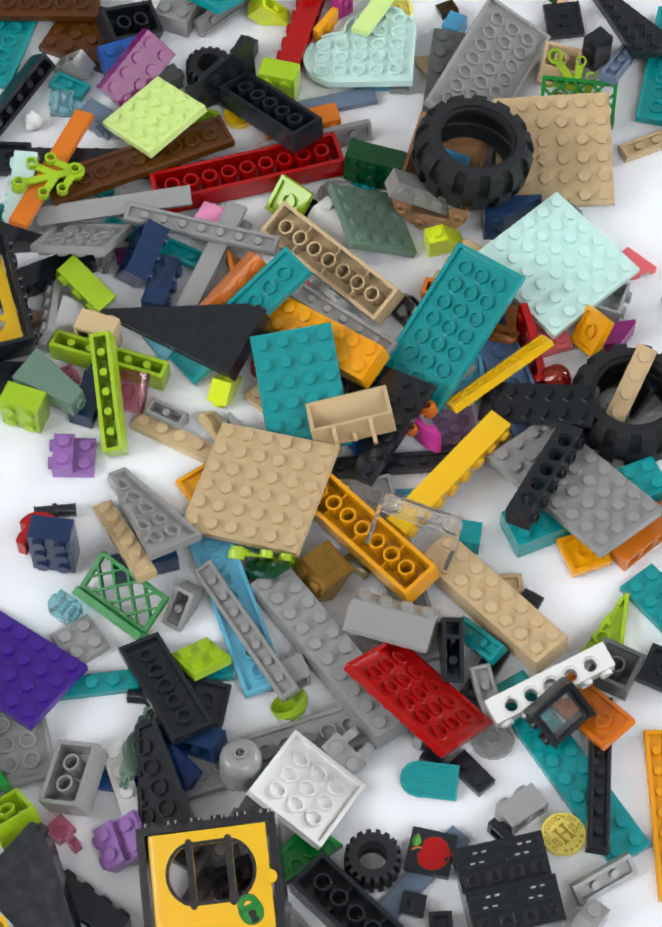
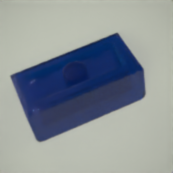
[168,743,203,791]

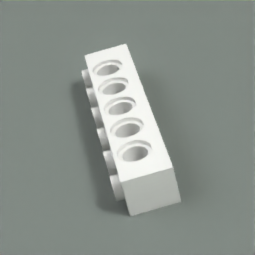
[484,641,616,729]

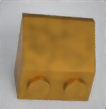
[293,540,354,602]

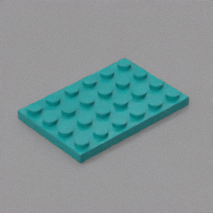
[250,322,352,447]

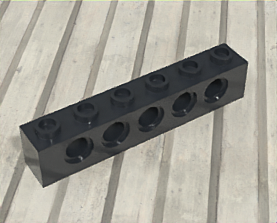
[505,421,585,531]

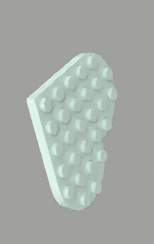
[303,6,417,88]

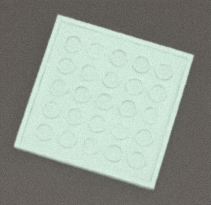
[478,192,640,340]

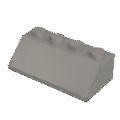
[342,589,440,654]

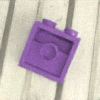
[48,433,97,478]
[92,810,142,873]

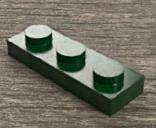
[244,558,290,579]

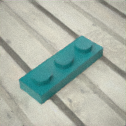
[461,615,508,666]

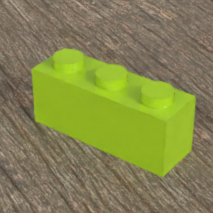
[56,254,116,313]

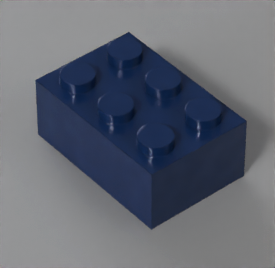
[114,218,170,288]
[27,515,80,574]

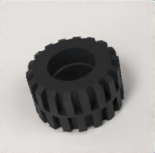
[186,46,229,85]
[344,829,402,893]

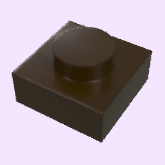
[435,0,459,20]

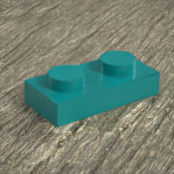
[49,71,91,102]

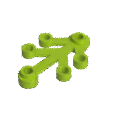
[545,48,597,95]
[11,152,85,200]
[227,545,299,569]

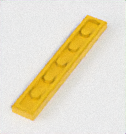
[446,335,554,414]

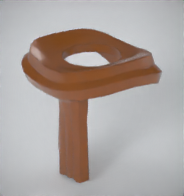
[487,304,520,345]

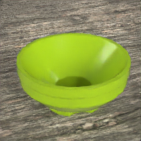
[270,687,309,721]

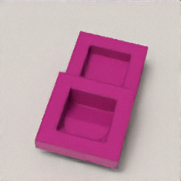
[411,416,441,453]

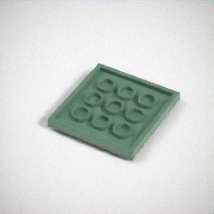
[327,183,417,258]

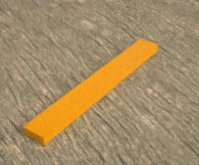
[643,730,662,902]

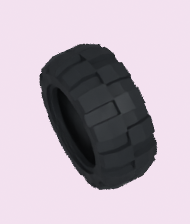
[412,94,534,210]
[572,343,662,466]

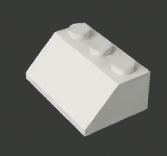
[307,196,359,254]

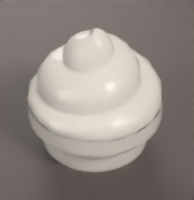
[25,111,43,131]

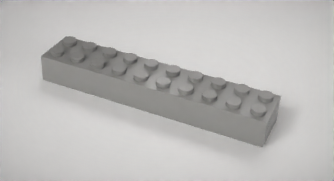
[251,567,409,750]

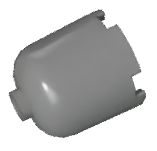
[219,738,264,793]

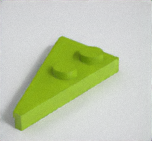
[580,593,630,652]

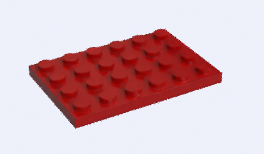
[343,642,493,758]

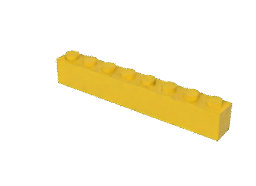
[386,410,511,540]

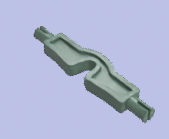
[119,707,153,790]

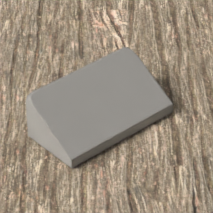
[143,397,189,429]

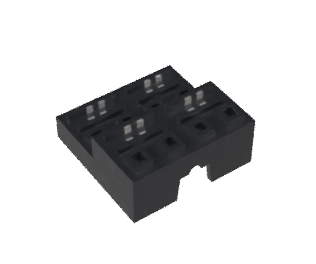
[450,830,567,927]

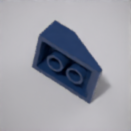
[481,194,542,240]

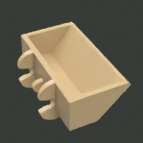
[305,385,397,454]

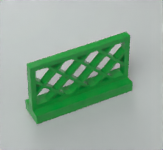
[540,75,618,130]
[72,551,170,640]

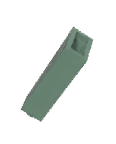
[12,348,87,416]

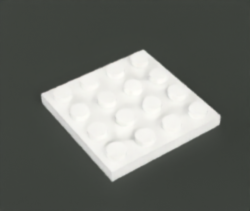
[246,730,366,851]

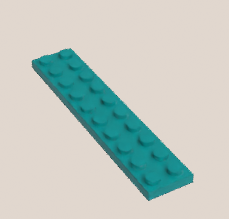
[497,670,651,862]

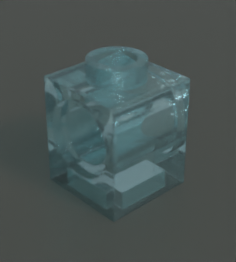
[49,90,78,118]
[47,589,83,626]

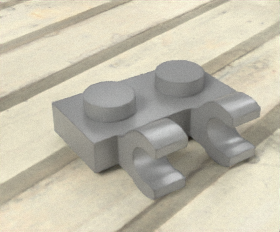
[320,726,375,776]

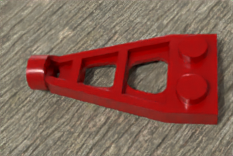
[516,303,549,384]

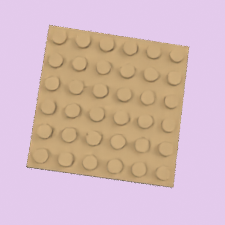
[493,92,615,208]
[183,422,340,558]

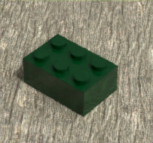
[344,138,407,191]

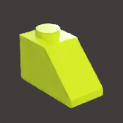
[247,0,290,26]
[423,224,463,258]
[207,374,243,408]

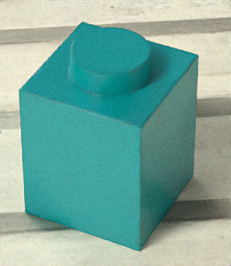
[459,520,483,555]

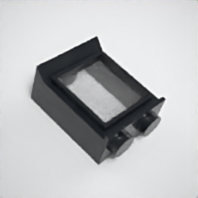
[523,676,597,749]

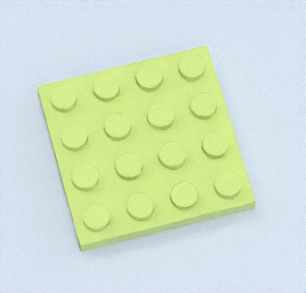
[102,76,207,158]

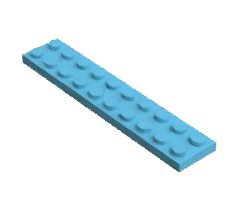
[181,514,276,699]

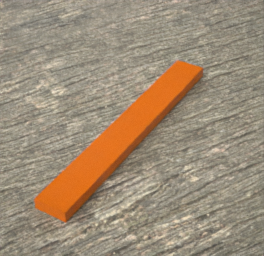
[8,109,94,230]

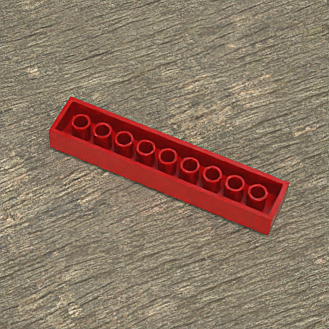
[149,132,344,213]

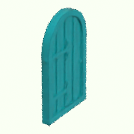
[400,760,460,801]

